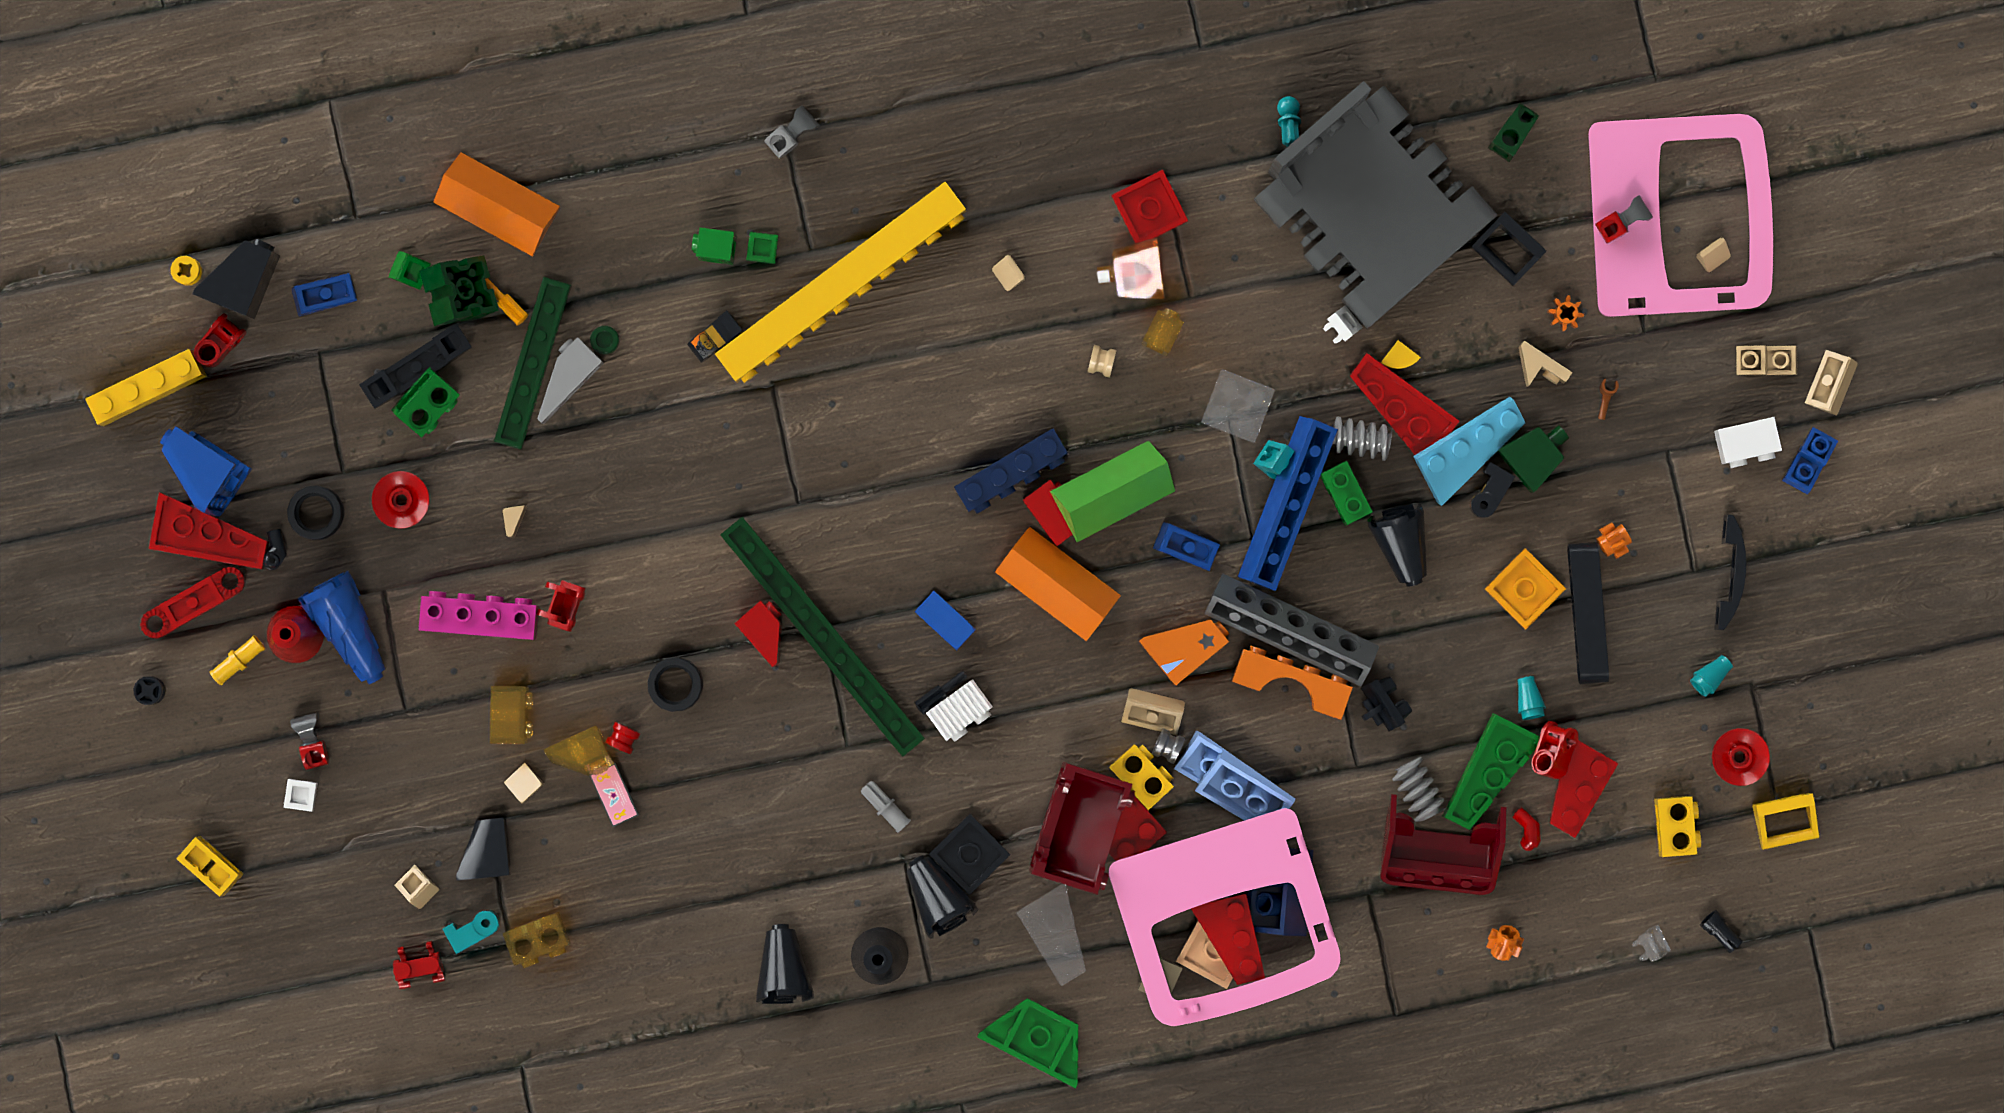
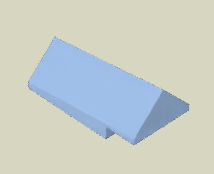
[1174,730,1295,821]

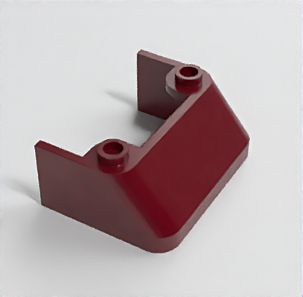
[1380,794,1506,895]

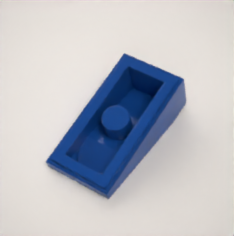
[292,273,357,317]
[1153,522,1220,571]
[915,591,976,651]

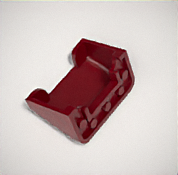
[1029,762,1135,895]

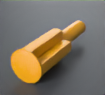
[485,278,529,326]

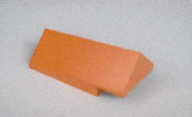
[433,152,560,257]
[995,526,1121,641]

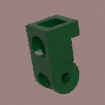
[1488,103,1539,162]

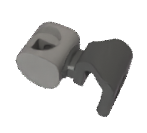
[764,106,820,159]

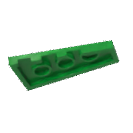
[1442,713,1540,830]

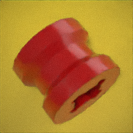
[605,722,641,755]

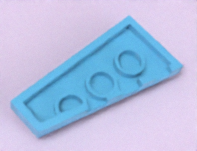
[1413,397,1525,506]

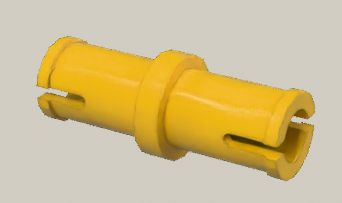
[209,635,266,686]

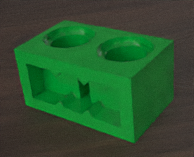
[692,227,737,265]
[391,367,460,438]
[1320,461,1373,526]

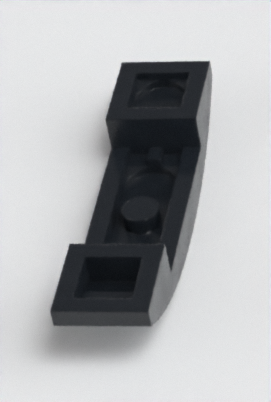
[359,323,472,409]
[1714,515,1746,630]

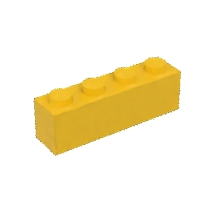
[85,349,207,426]

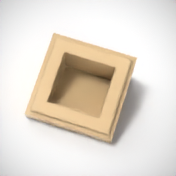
[1696,238,1731,272]
[992,255,1025,291]
[503,505,527,538]
[504,763,544,804]
[395,865,439,909]

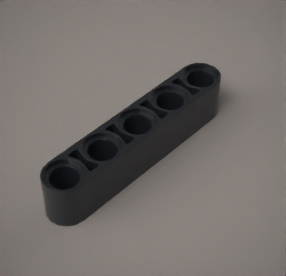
[1567,542,1609,685]

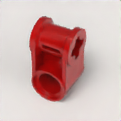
[194,313,247,368]
[1531,721,1579,779]

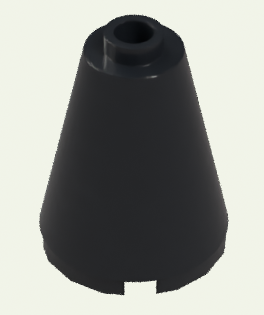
[1367,504,1427,587]
[907,855,979,939]
[756,924,814,1004]
[851,927,908,985]

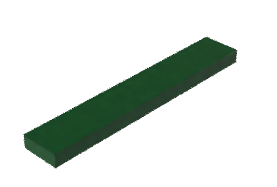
[494,277,572,450]

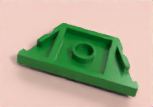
[977,998,1078,1089]

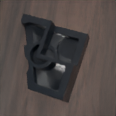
[456,817,511,881]

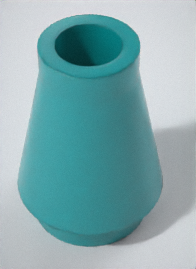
[1690,655,1733,697]
[1517,676,1546,720]

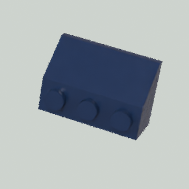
[1244,847,1313,936]

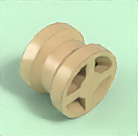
[1088,345,1116,378]

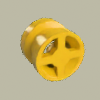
[170,256,203,286]

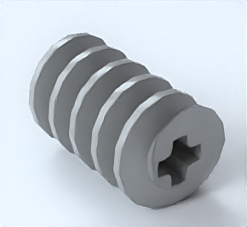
[1332,416,1393,461]
[1392,757,1447,822]

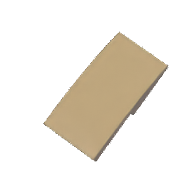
[1736,346,1797,375]

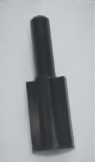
[914,671,967,715]

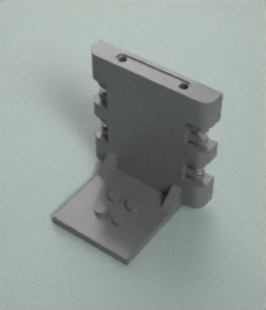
[1254,81,1497,329]

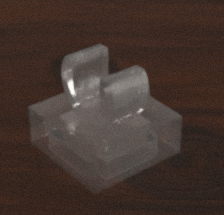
[1632,925,1671,962]

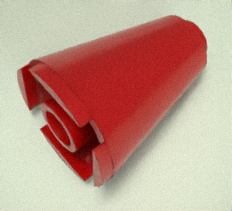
[267,606,324,663]

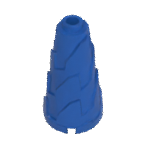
[298,571,385,684]

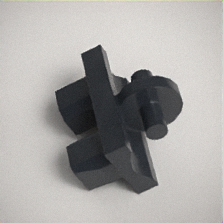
[1361,676,1412,732]

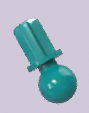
[1277,96,1301,147]

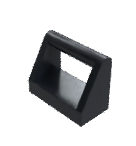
[1472,212,1546,286]

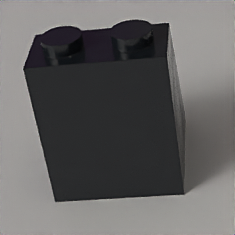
[192,239,280,319]

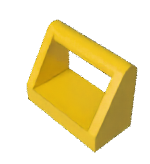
[1752,793,1819,850]

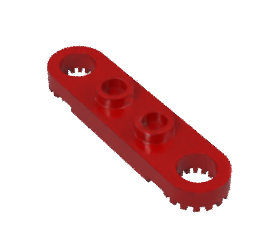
[140,567,246,638]

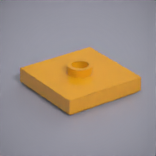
[1484,548,1566,630]

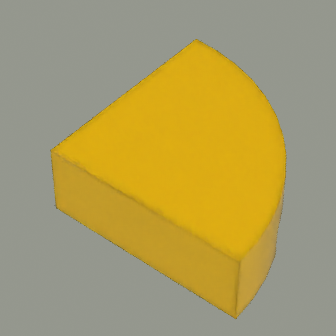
[1381,340,1421,369]

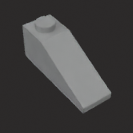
[537,337,604,424]

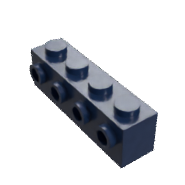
[954,428,1068,514]

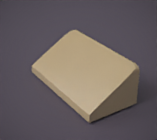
[1805,350,1858,415]
[1121,688,1185,736]

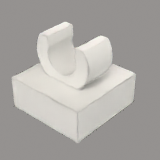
[1323,305,1363,343]
[284,779,318,812]

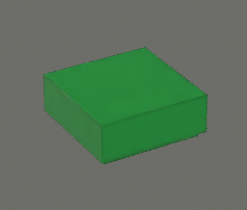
[746,232,779,264]

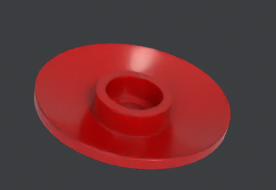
[372,471,430,529]
[1712,728,1770,786]

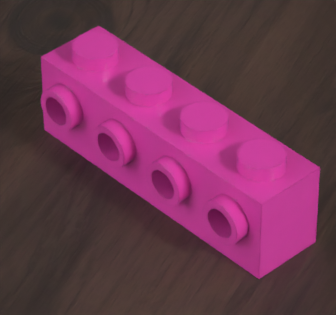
[419,591,539,640]

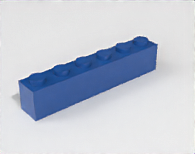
[1238,416,1338,591]

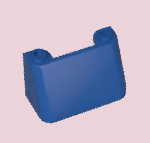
[160,426,252,517]

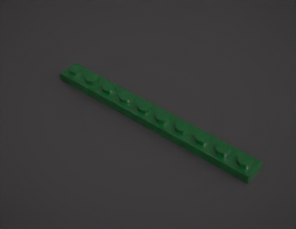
[720,517,925,757]

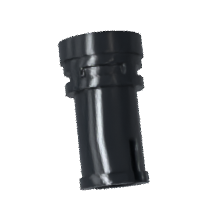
[1700,910,1743,953]

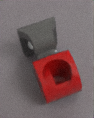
[1595,195,1653,244]
[290,712,329,770]

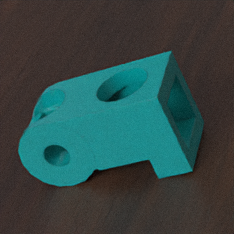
[442,910,500,954]

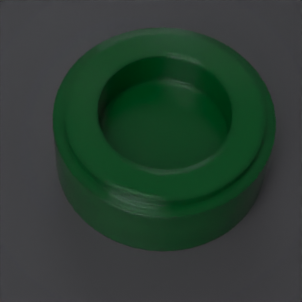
[590,326,620,355]

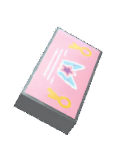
[589,763,639,827]

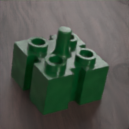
[419,255,499,326]

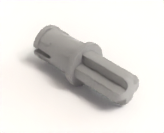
[861,781,911,833]

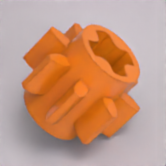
[1547,295,1584,332]
[1596,523,1632,559]
[1486,925,1524,961]

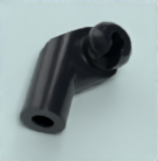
[263,529,287,570]

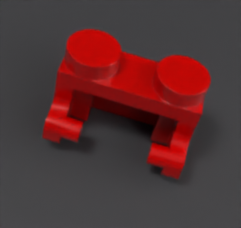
[536,580,586,632]
[393,941,446,989]

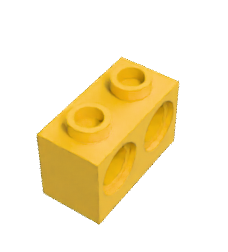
[1109,744,1174,810]
[1654,796,1701,857]
[176,836,244,897]

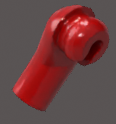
[1512,807,1541,851]

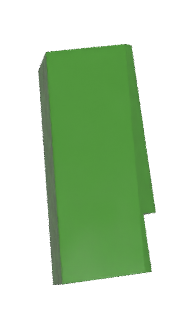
[1050,441,1175,542]

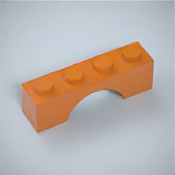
[1231,646,1353,720]

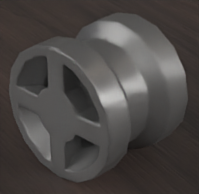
[1152,729,1185,764]

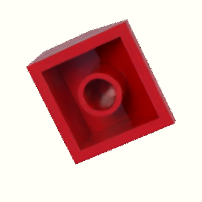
[734,601,782,667]

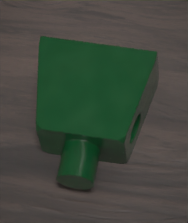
[1497,425,1569,493]

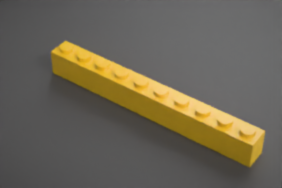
[715,182,966,383]

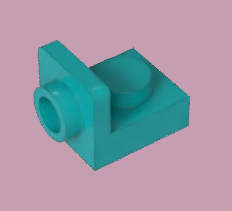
[1253,440,1295,479]

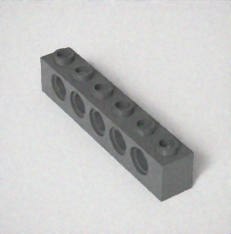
[1204,574,1379,686]

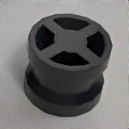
[133,676,166,705]

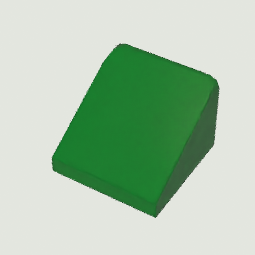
[389,251,431,290]

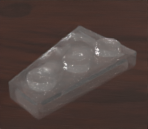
[1016,884,1086,986]

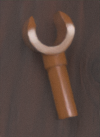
[1598,378,1619,420]

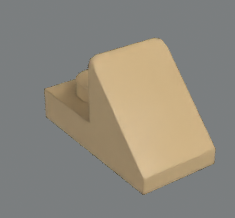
[1518,341,1573,387]

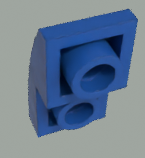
[1782,427,1838,494]

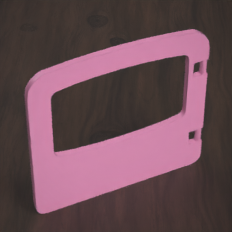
[1588,114,1773,317]
[1109,808,1341,1026]

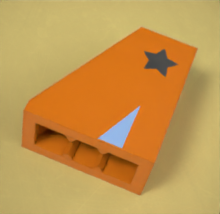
[1139,620,1229,686]

